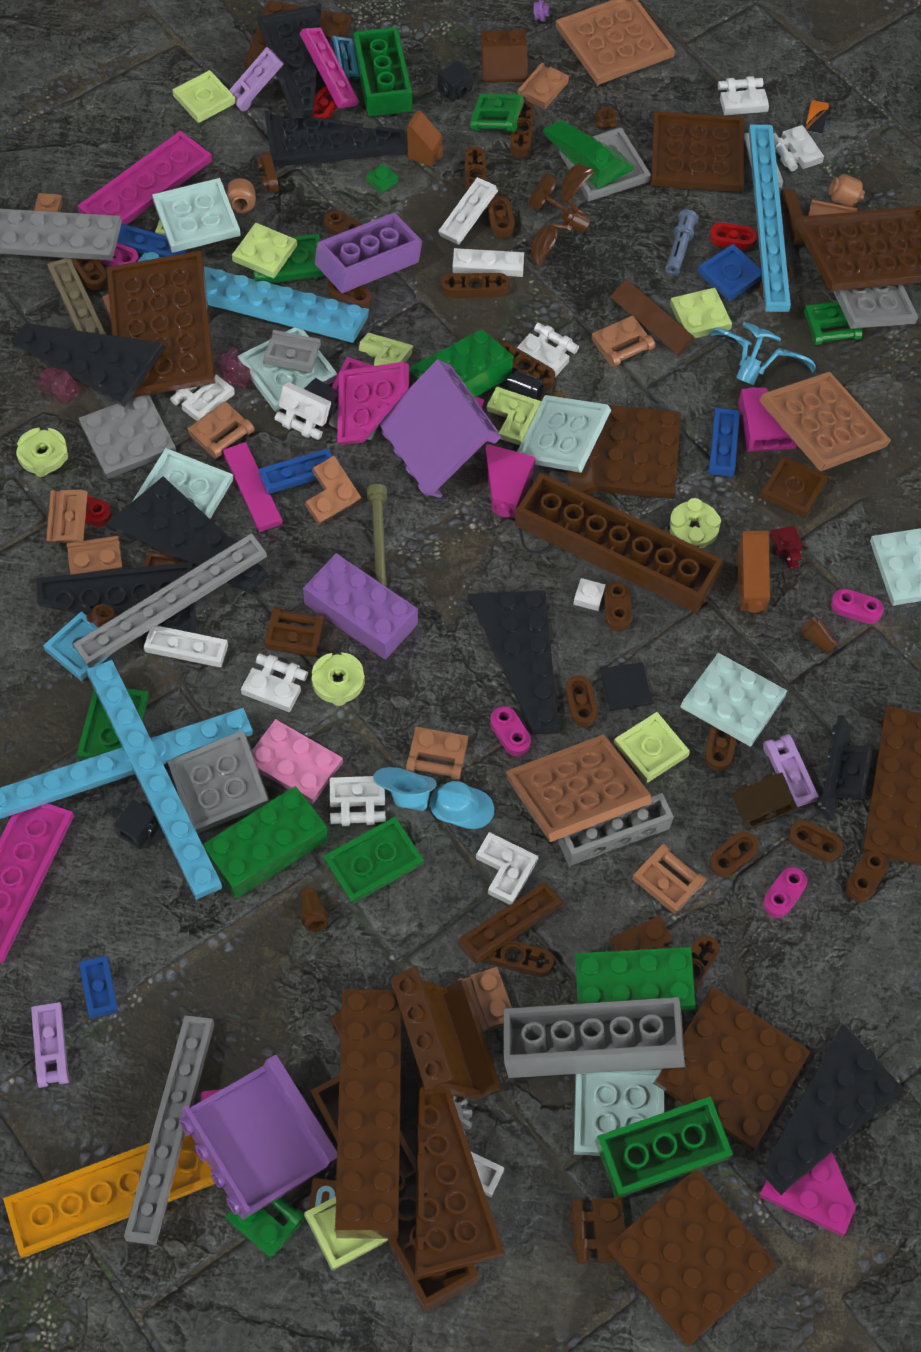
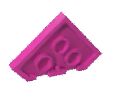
[337,362,409,445]
[759,1153,856,1237]

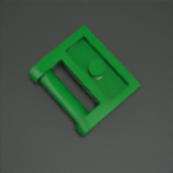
[470,94,524,132]
[804,302,862,345]
[225,1197,305,1259]

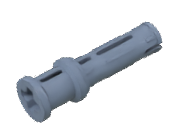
[665,209,699,275]

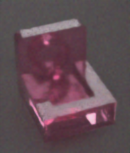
[219,347,251,389]
[34,367,79,404]

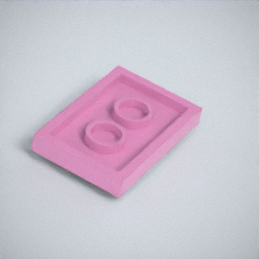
[252,719,343,804]

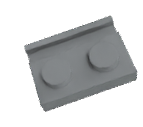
[264,330,321,373]

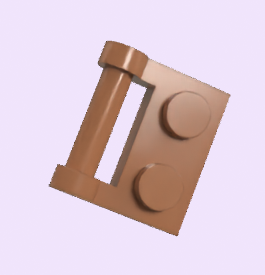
[591,315,655,367]
[188,401,255,459]
[406,727,468,781]
[632,844,707,914]

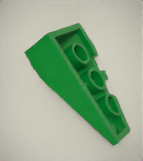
[543,120,634,190]

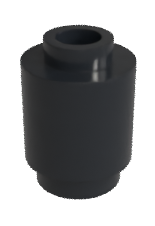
[506,370,545,400]

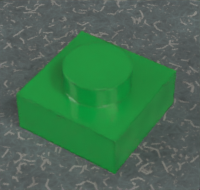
[366,163,398,194]

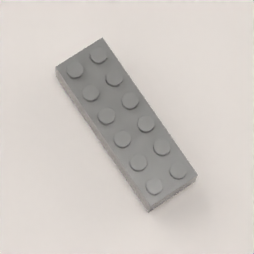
[504,997,685,1078]

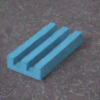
[329,36,359,81]

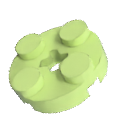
[16,428,68,477]
[669,498,721,548]
[312,652,365,706]

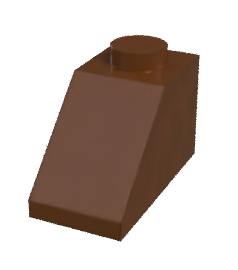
[407,110,444,167]

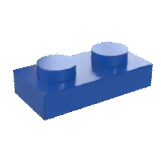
[79,955,119,1019]

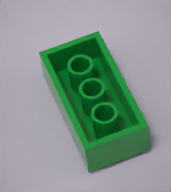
[353,27,412,117]
[409,329,514,397]
[203,786,328,900]
[575,947,696,1011]
[595,1096,733,1199]

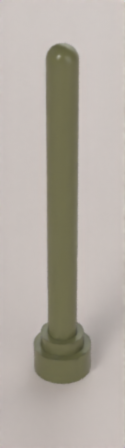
[367,484,387,587]

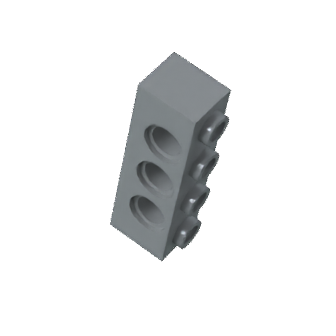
[558,793,674,866]

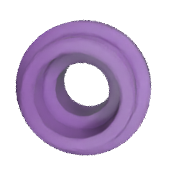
[534,0,549,22]

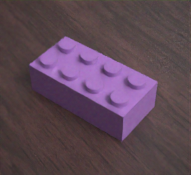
[315,212,422,293]
[303,553,418,660]

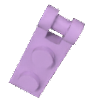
[229,47,283,111]
[763,734,819,807]
[31,1002,69,1088]

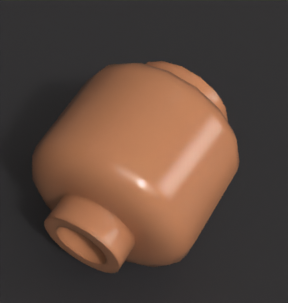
[828,174,865,207]
[225,178,256,214]

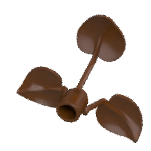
[529,164,595,267]

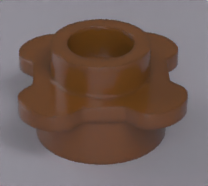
[595,107,618,129]
[86,604,117,628]

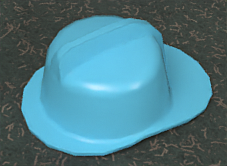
[373,767,437,811]
[430,781,494,829]

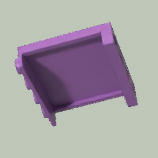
[379,359,502,498]
[179,1055,337,1220]

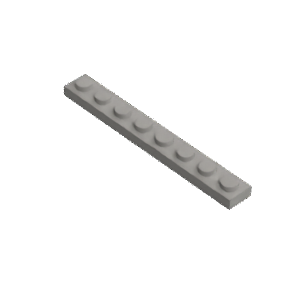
[73,533,267,667]
[124,1015,214,1245]

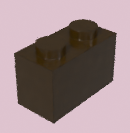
[731,772,798,830]

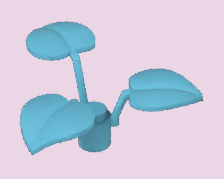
[710,322,816,385]

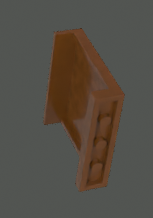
[391,966,502,1100]

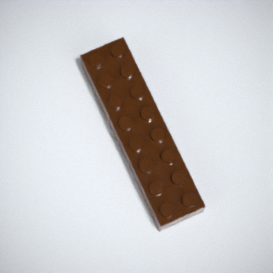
[515,473,723,614]
[335,989,402,1239]
[310,1075,479,1314]

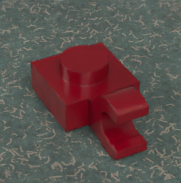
[769,526,803,569]

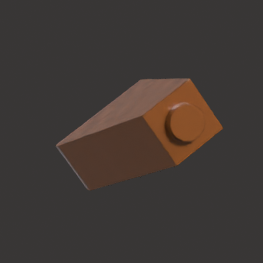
[735,531,770,613]

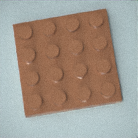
[555,0,675,85]
[759,372,891,472]
[506,734,652,842]

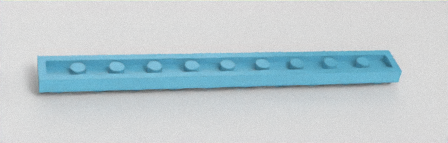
[749,125,791,312]
[87,660,222,900]
[0,708,253,819]

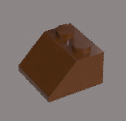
[480,29,528,83]

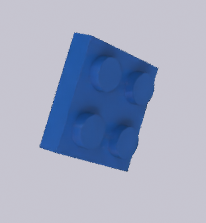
[697,244,762,302]

